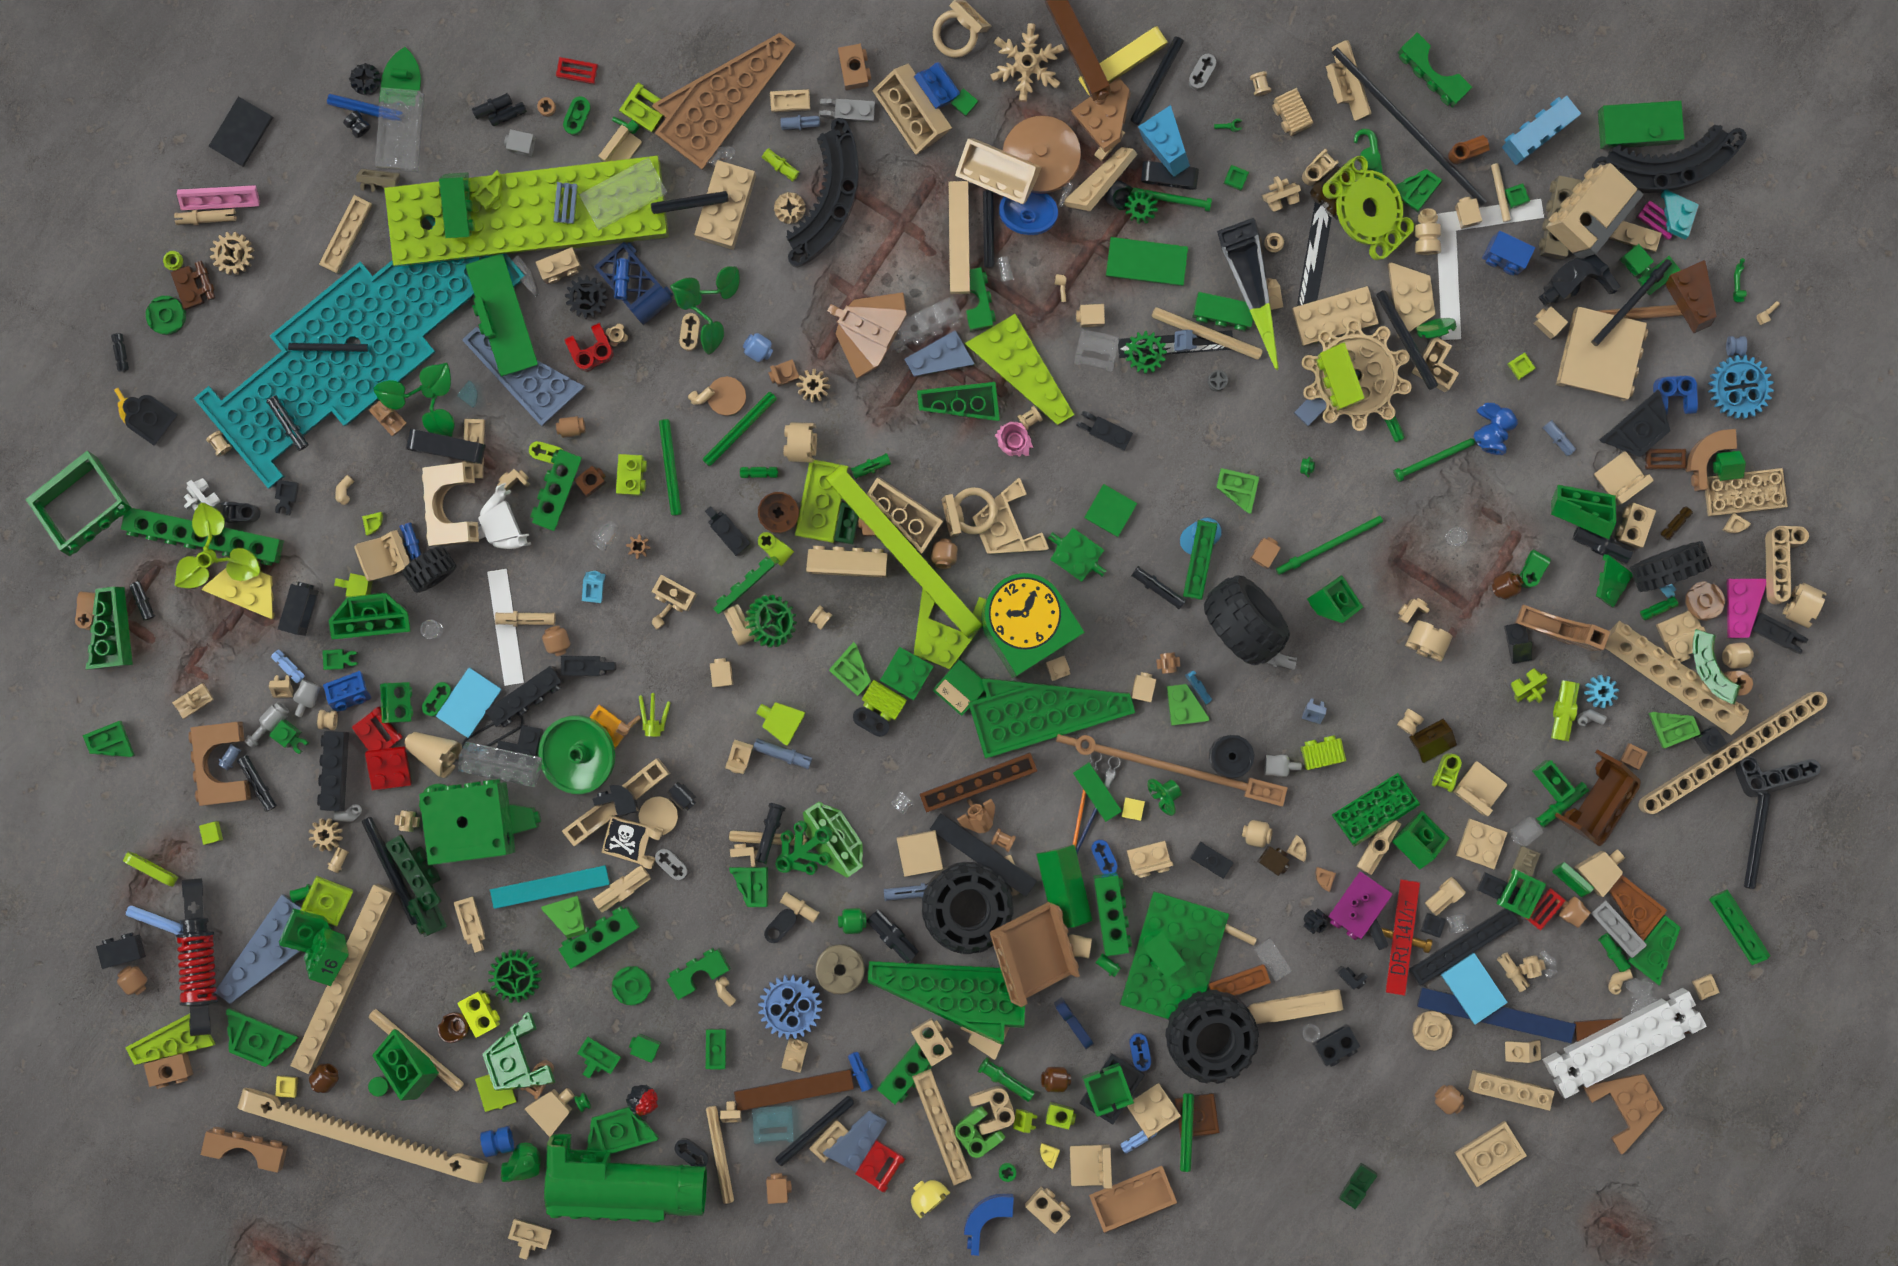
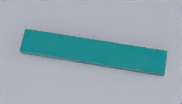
[490,865,610,909]

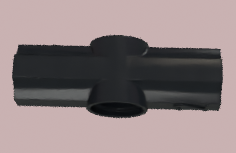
[1572,526,1634,564]
[866,909,919,963]

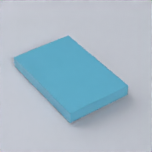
[436,668,502,738]
[1441,953,1507,1024]

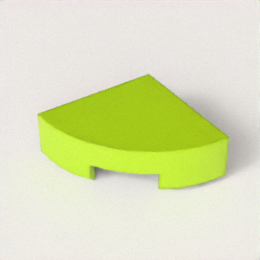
[362,512,383,536]

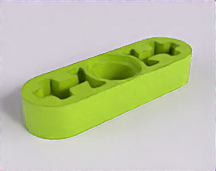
[123,851,178,887]

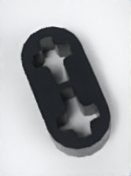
[674,1138,709,1167]

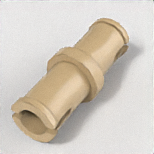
[780,892,820,923]
[1497,953,1530,992]

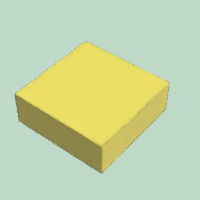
[1121,797,1145,821]
[275,1076,298,1098]

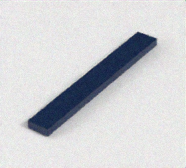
[1417,987,1576,1043]

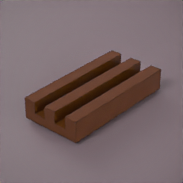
[1645,449,1686,469]

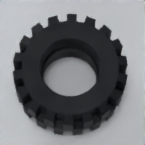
[402,546,457,593]

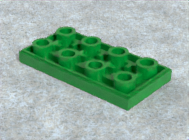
[1332,773,1420,847]

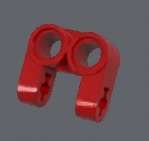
[564,322,614,371]

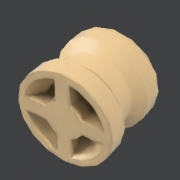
[808,606,832,630]
[317,710,338,730]

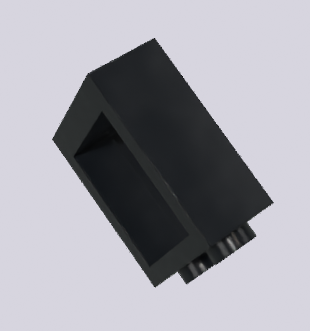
[278,582,319,636]

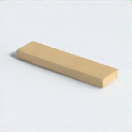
[319,195,373,274]

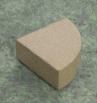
[1723,513,1751,533]
[1286,835,1306,862]

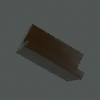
[1409,718,1457,763]

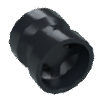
[343,110,371,138]

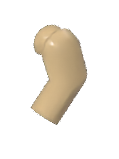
[688,386,715,405]
[335,475,355,505]
[715,976,736,1006]

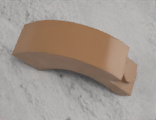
[1686,429,1737,491]

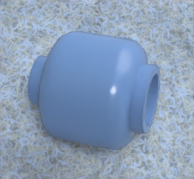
[743,333,773,362]

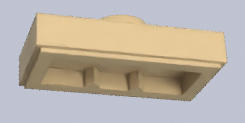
[770,89,810,112]

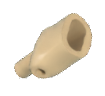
[1068,934,1092,959]

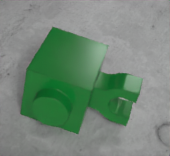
[269,720,310,754]

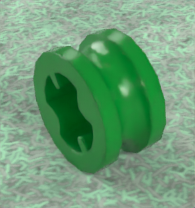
[574,1092,591,1112]
[999,1163,1016,1182]

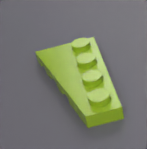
[125,1013,216,1065]

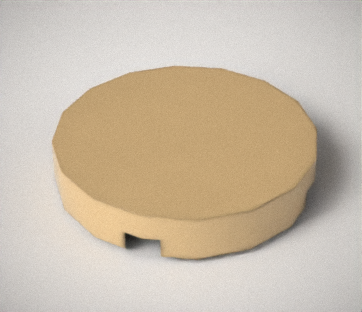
[639,796,678,835]
[1412,1010,1453,1051]

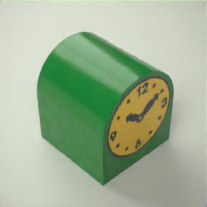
[981,573,1085,678]

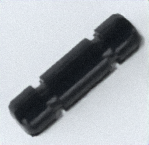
[489,102,527,126]
[111,333,129,372]

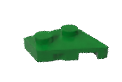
[729,867,768,907]

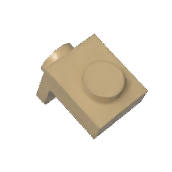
[1267,278,1283,310]
[497,469,530,491]
[1398,598,1430,623]
[725,740,753,774]
[730,843,758,867]
[781,1038,808,1073]

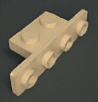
[1326,40,1371,121]

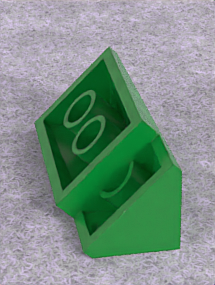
[1036,844,1092,928]

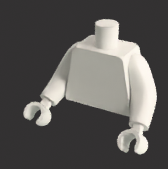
[478,483,531,549]

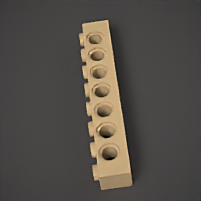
[1605,621,1749,735]

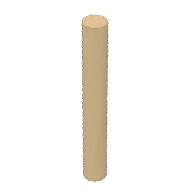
[1491,163,1511,222]

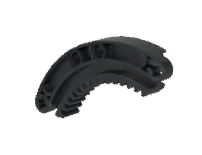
[786,118,859,267]
[1592,125,1747,193]

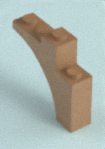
[1515,605,1611,651]

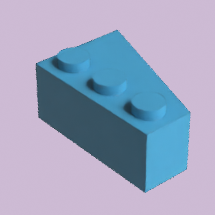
[1138,105,1190,176]

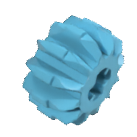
[1584,675,1619,708]

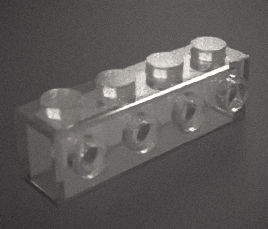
[890,296,963,353]
[458,742,542,787]

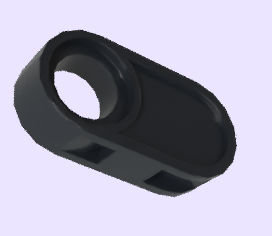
[764,909,797,943]

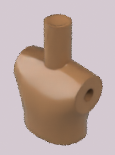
[1555,896,1591,928]

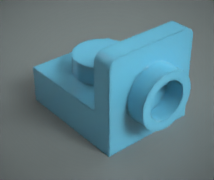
[582,571,605,603]

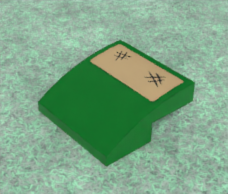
[933,659,985,716]

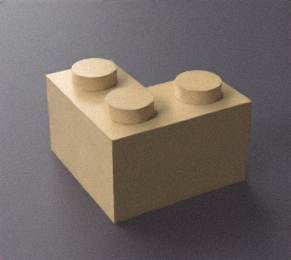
[1411,337,1459,392]

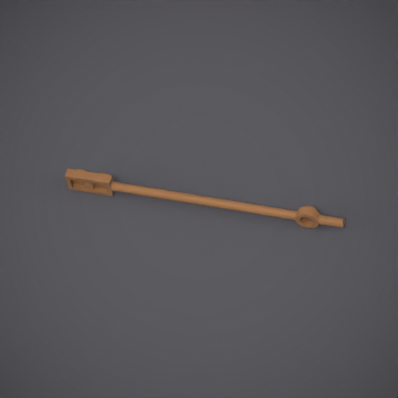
[1056,734,1288,807]

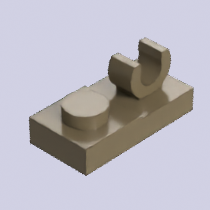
[356,169,400,192]
[1507,846,1540,888]

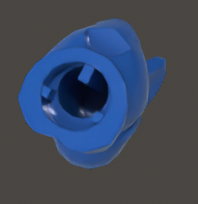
[1473,403,1518,455]

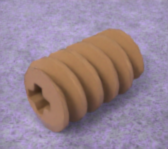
[1723,671,1753,696]

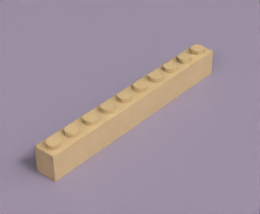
[291,884,395,1074]

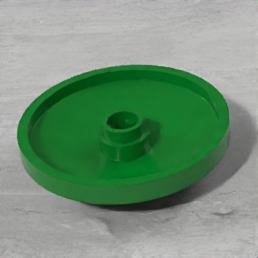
[539,715,615,794]

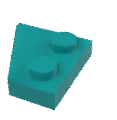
[1661,190,1699,240]

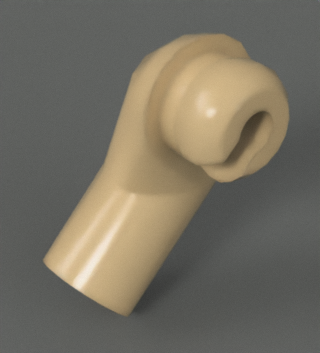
[1608,969,1633,995]

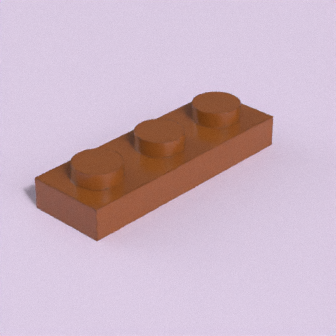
[1208,964,1271,996]

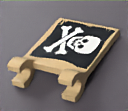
[601,815,663,869]

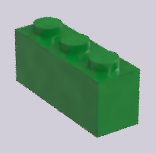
[1192,292,1253,332]

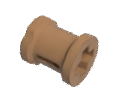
[991,828,1016,852]

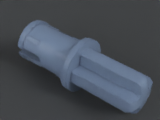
[781,115,820,131]
[1542,420,1576,456]

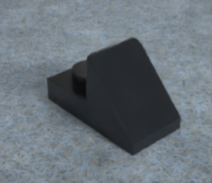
[1504,623,1532,664]

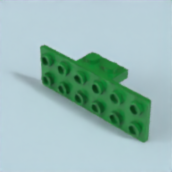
[466,253,538,376]

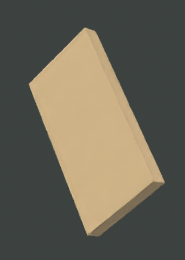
[1705,468,1788,516]

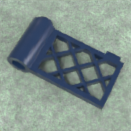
[594,242,674,326]

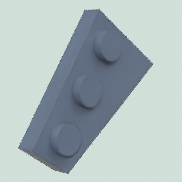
[904,331,975,377]
[823,1110,887,1172]

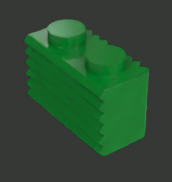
[1532,760,1576,802]

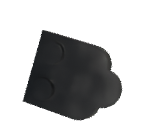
[123,395,178,446]

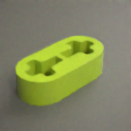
[529,441,563,464]

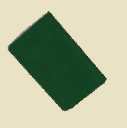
[834,502,859,544]

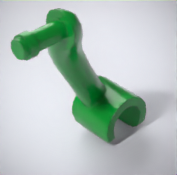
[1733,258,1747,302]

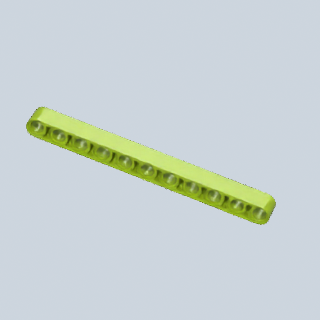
[825,466,983,639]

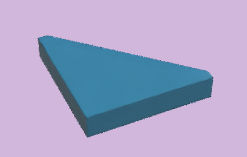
[1185,671,1212,704]

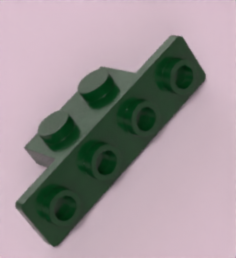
[386,835,441,911]

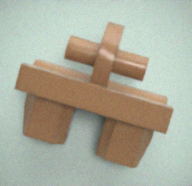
[369,400,408,436]

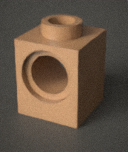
[1250,537,1280,569]

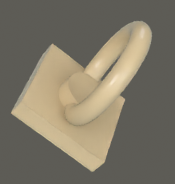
[933,0,992,58]
[941,487,998,537]

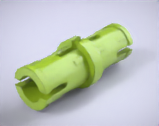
[761,148,800,182]

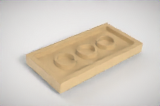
[1292,286,1379,346]

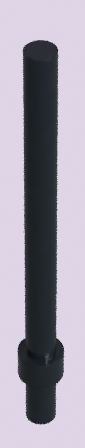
[1591,259,1672,346]

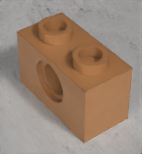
[838,43,871,90]
[144,1052,193,1089]

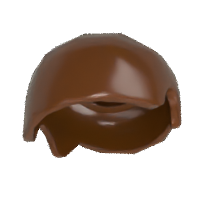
[437,1012,470,1043]

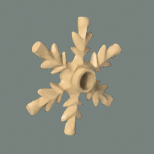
[990,23,1064,102]

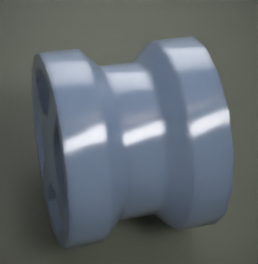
[1726,336,1747,356]

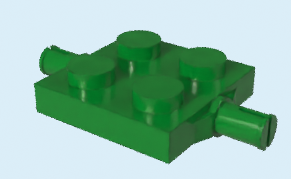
[1048,527,1107,582]

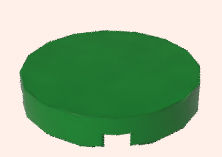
[146,296,186,335]
[1416,318,1457,338]
[612,966,651,1005]

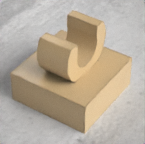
[269,675,294,698]
[720,1101,742,1123]

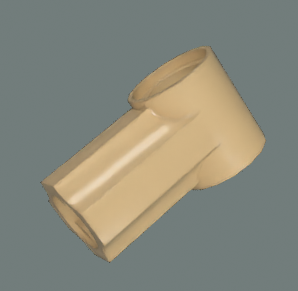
[723,604,755,646]
[1424,877,1466,916]

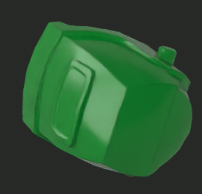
[501,1143,541,1182]

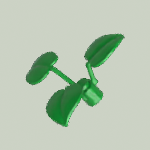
[670,266,740,355]
[373,363,455,437]

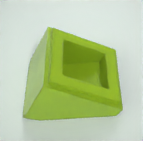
[199,821,223,845]

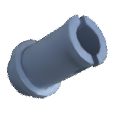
[218,744,242,770]

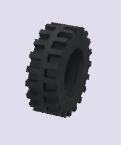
[1630,541,1712,592]

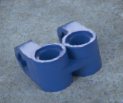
[1653,376,1698,415]

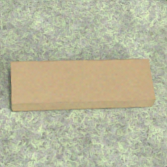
[463,419,485,479]

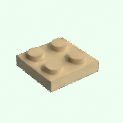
[1456,819,1507,869]
[1127,1083,1181,1139]

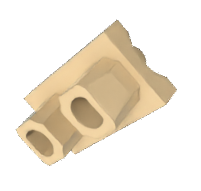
[1262,176,1301,212]
[172,683,214,719]

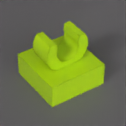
[1013,1109,1037,1133]

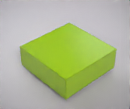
[1508,353,1536,380]

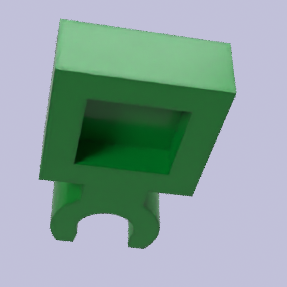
[322,649,358,670]

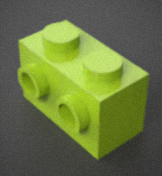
[616,454,647,496]

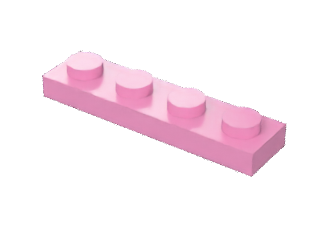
[177,185,260,210]

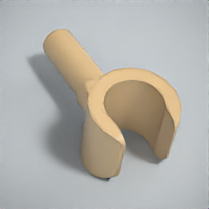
[1055,274,1066,302]
[1757,301,1780,325]
[652,604,672,629]

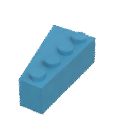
[1502,96,1581,165]

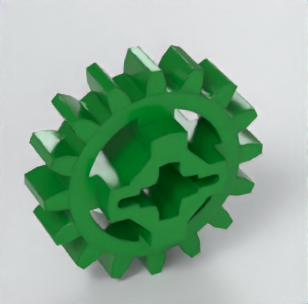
[1124,331,1167,374]

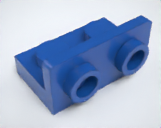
[914,62,960,109]
[323,671,371,711]

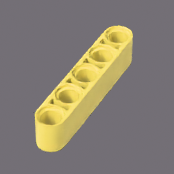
[1078,26,1168,96]

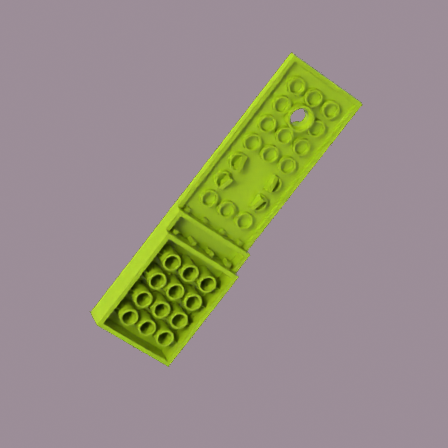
[384,156,669,267]

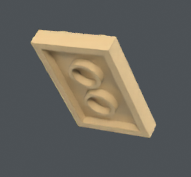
[1454,1121,1527,1187]

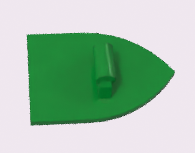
[379,47,421,107]

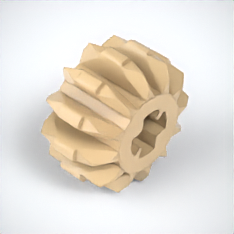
[797,369,830,403]
[309,818,343,851]

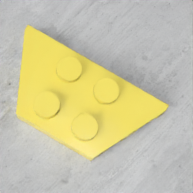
[202,568,274,619]

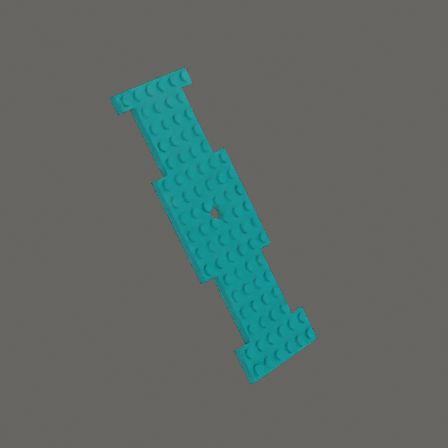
[194,216,526,489]

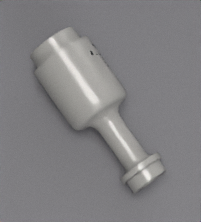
[245,702,289,748]

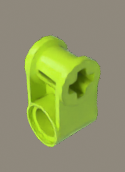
[758,532,794,567]
[1432,753,1462,793]

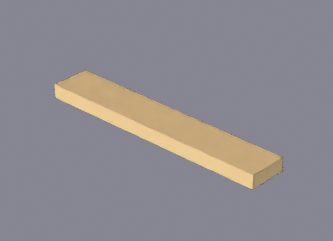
[949,181,970,294]
[912,1069,972,1185]

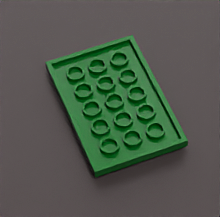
[1120,891,1229,1019]

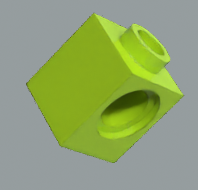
[1045,1102,1076,1130]

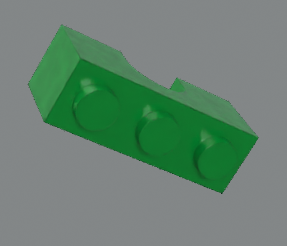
[966,267,996,332]
[666,948,731,1000]

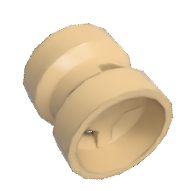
[1397,709,1424,736]

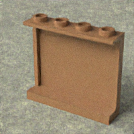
[989,902,1080,1007]

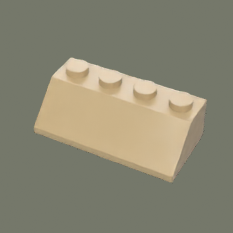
[872,64,952,155]
[806,546,888,578]

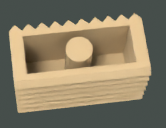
[1272,88,1313,136]

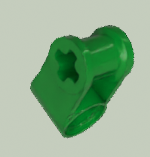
[1520,549,1551,588]

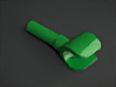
[612,117,640,134]
[1214,119,1242,132]

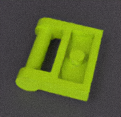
[619,82,664,133]

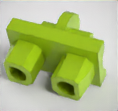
[1511,668,1548,703]

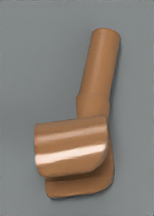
[616,715,641,736]

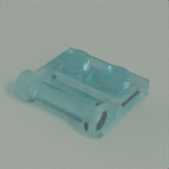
[752,1105,794,1144]

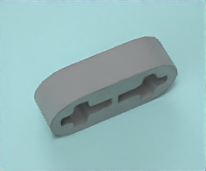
[1188,54,1216,90]
[655,849,688,880]

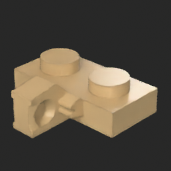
[508,1218,553,1260]

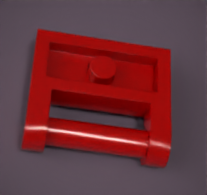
[351,706,403,751]
[855,1139,906,1193]

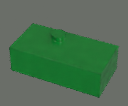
[1598,101,1684,149]

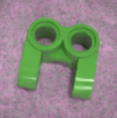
[955,1105,1005,1158]

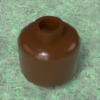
[1492,571,1523,600]
[309,1063,339,1093]
[1041,1067,1071,1093]

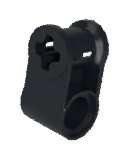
[221,502,261,523]

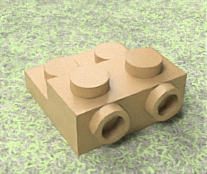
[1656,610,1706,662]

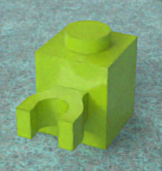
[334,573,373,597]

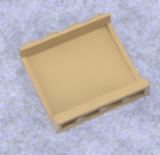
[1556,307,1648,401]

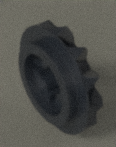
[349,63,381,95]

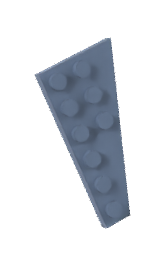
[462,327,585,427]
[215,894,332,1003]

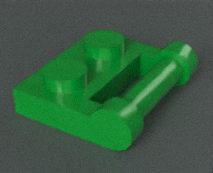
[1496,868,1546,919]

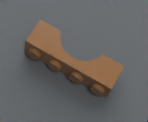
[200,1127,288,1173]

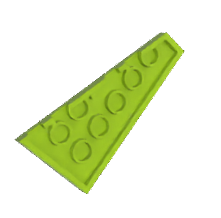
[965,314,1074,425]

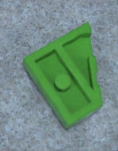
[1216,468,1259,514]
[829,642,871,696]
[1167,684,1209,725]
[1649,712,1700,748]
[541,896,586,939]

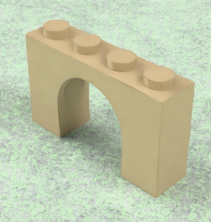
[422,462,479,546]

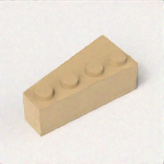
[867,477,944,554]

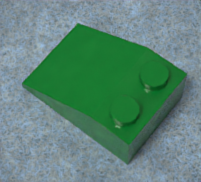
[372,1029,439,1101]

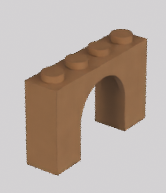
[189,722,251,806]

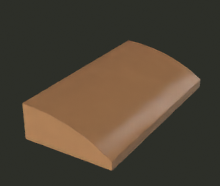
[1089,1166,1177,1233]

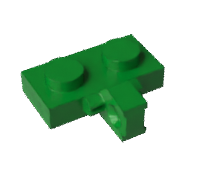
[577,1036,621,1078]

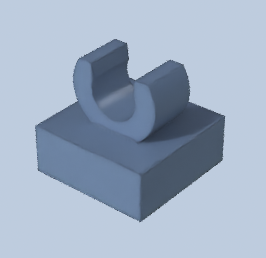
[1174,330,1197,352]
[1302,698,1327,724]

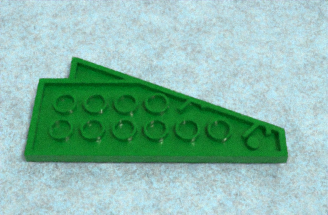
[968,678,1135,759]
[868,961,1025,1045]

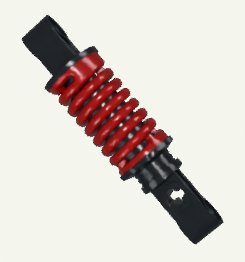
[175,878,218,1036]

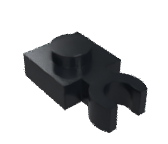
[275,479,299,516]

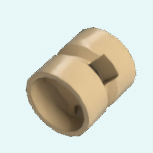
[1415,223,1441,255]

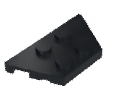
[1599,389,1670,457]

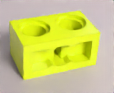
[458,990,500,1038]

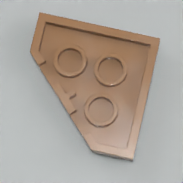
[1071,77,1131,152]

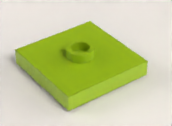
[300,876,353,926]

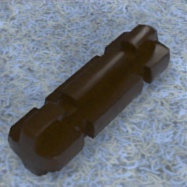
[1661,506,1693,540]

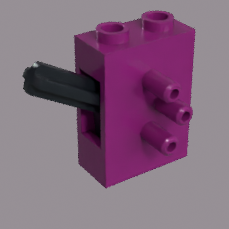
[1328,872,1393,950]

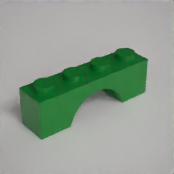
[1398,32,1472,108]

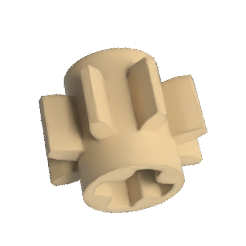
[394,810,420,832]
[1519,955,1546,978]

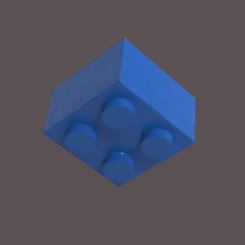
[1482,231,1535,276]

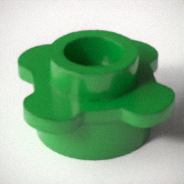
[1300,457,1315,477]

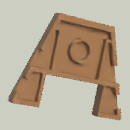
[1582,1074,1663,1154]

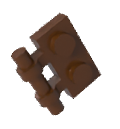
[170,261,216,310]

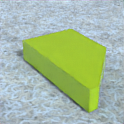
[472,170,500,211]

